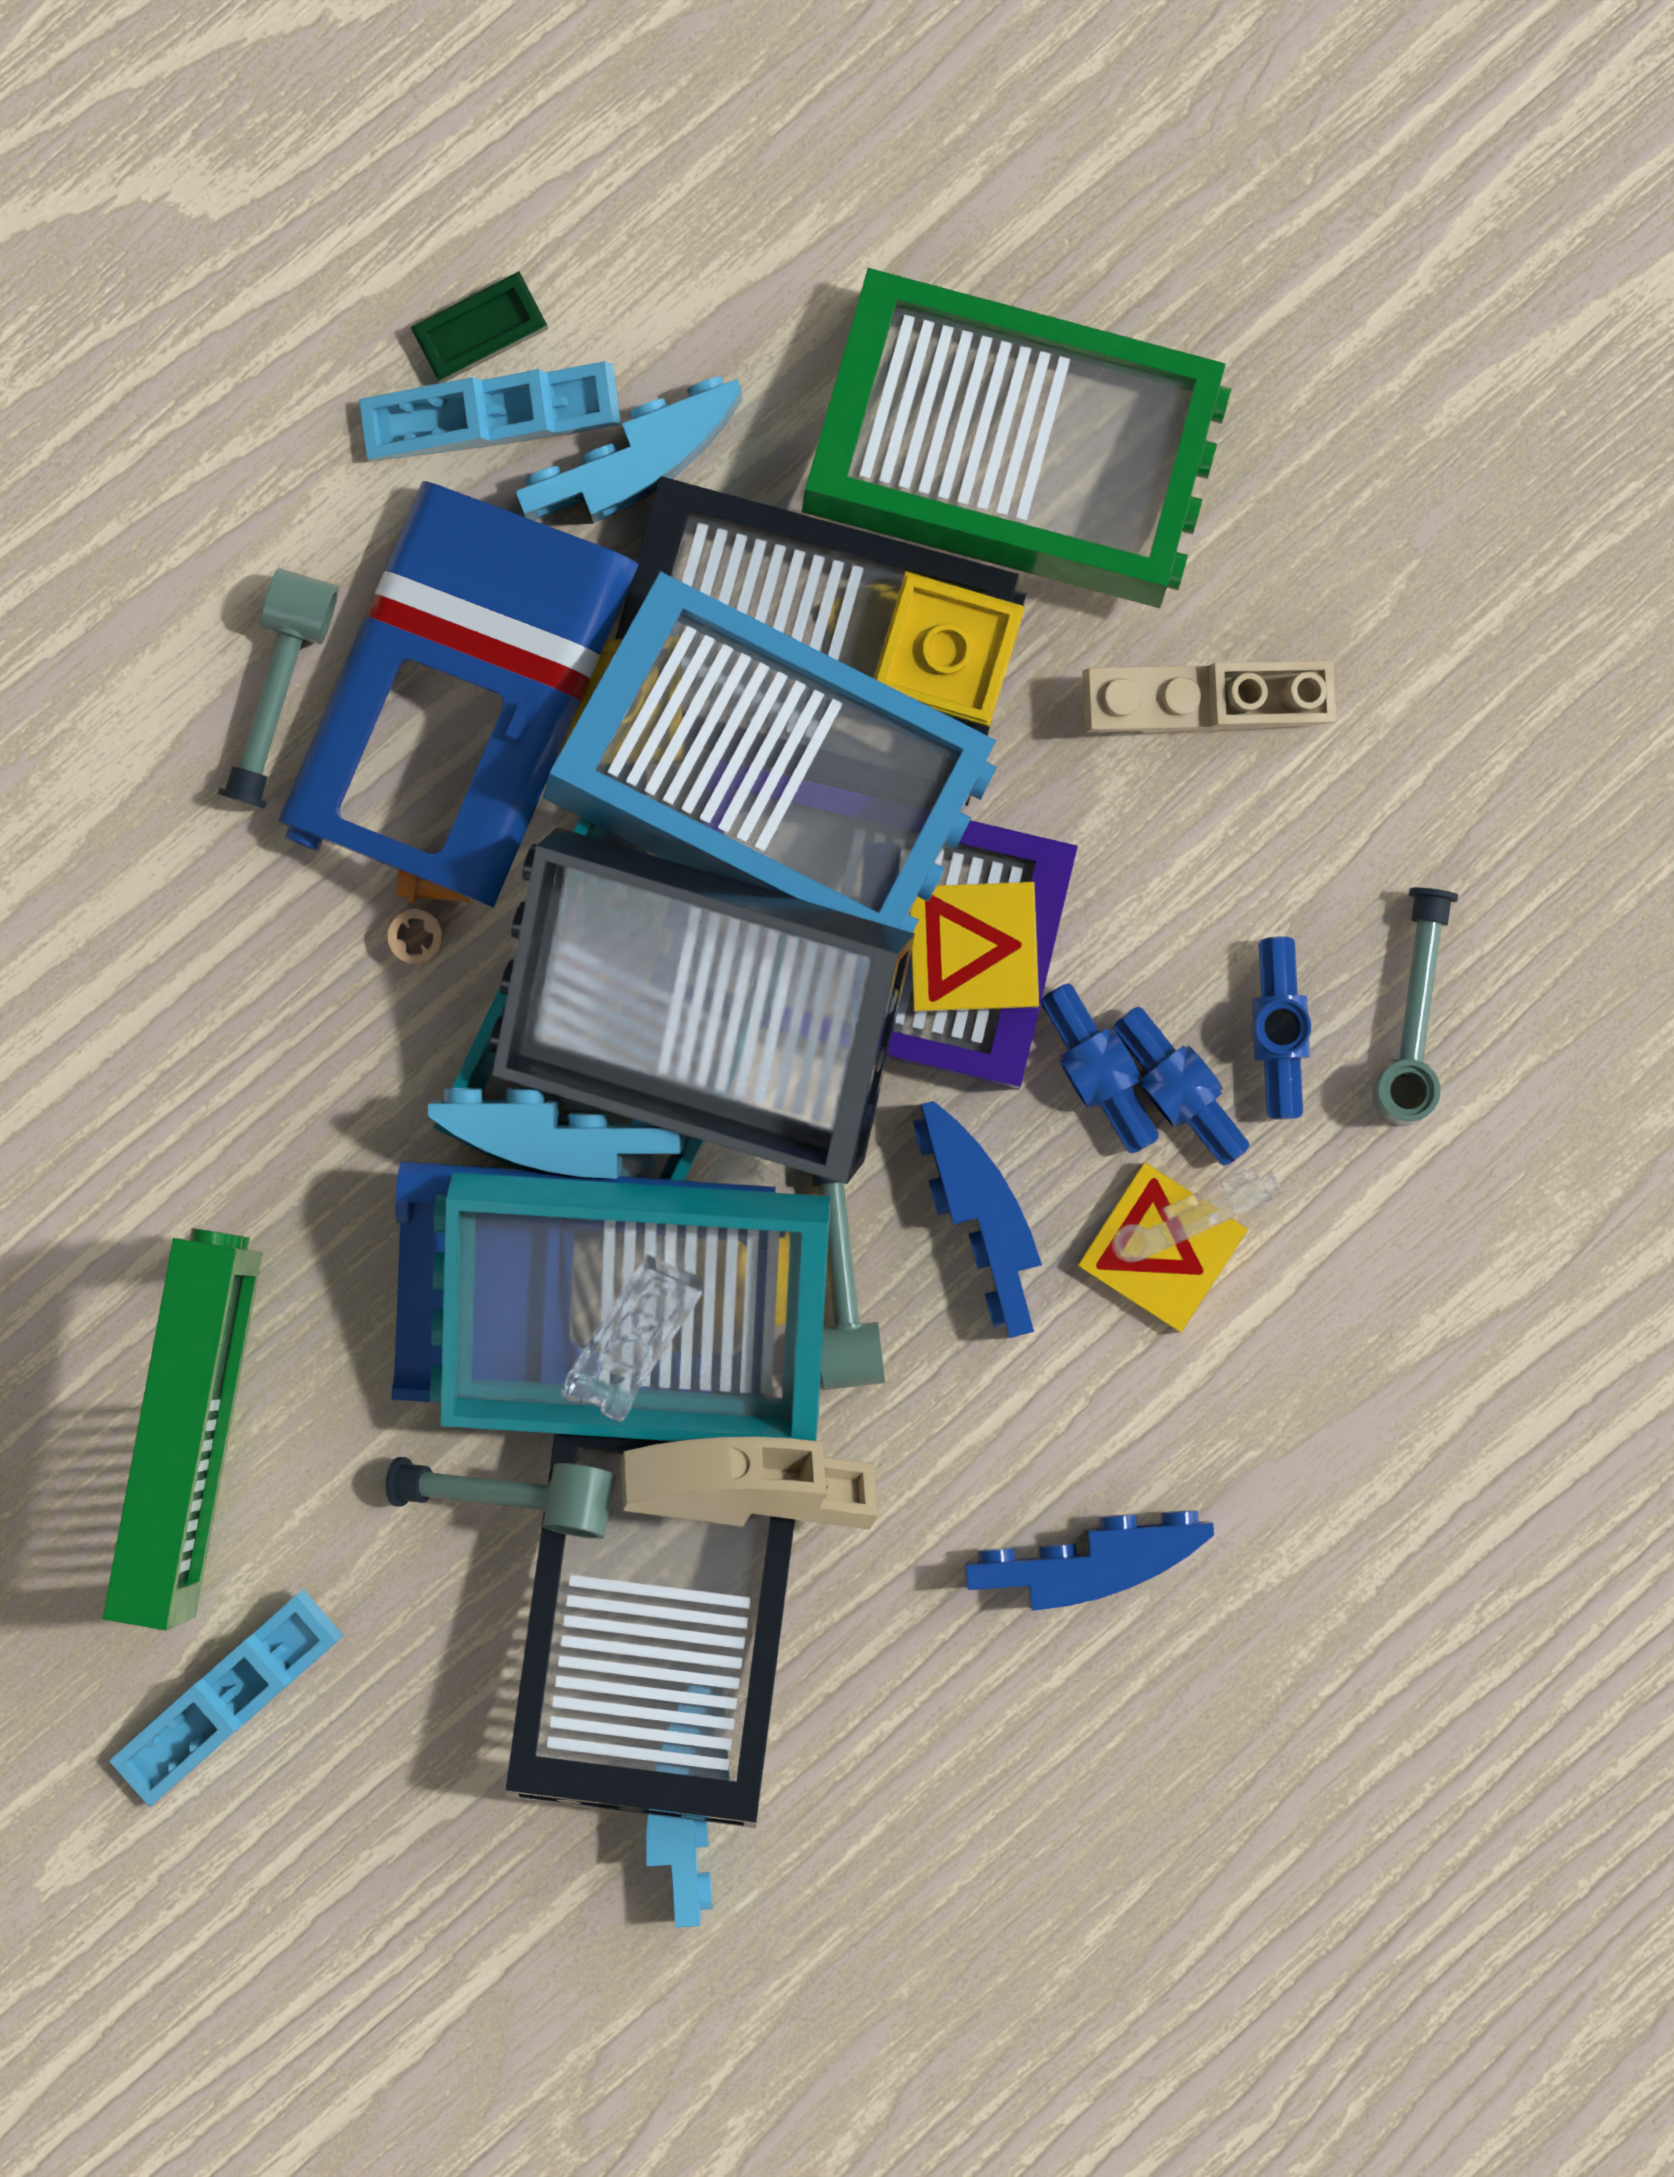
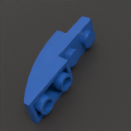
[912,1101,1042,1338]
[965,1510,1214,1611]

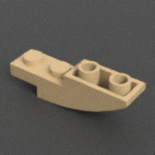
[1082,660,1336,734]
[621,1437,878,1530]

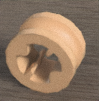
[388,909,444,965]

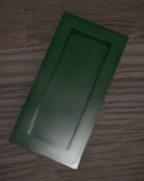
[410,271,548,383]

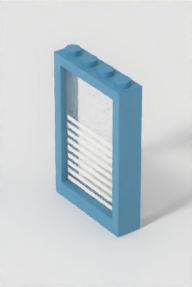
[543,571,997,962]

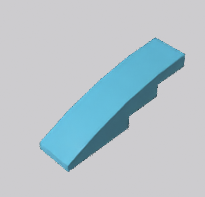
[359,361,621,461]
[109,1589,344,1807]

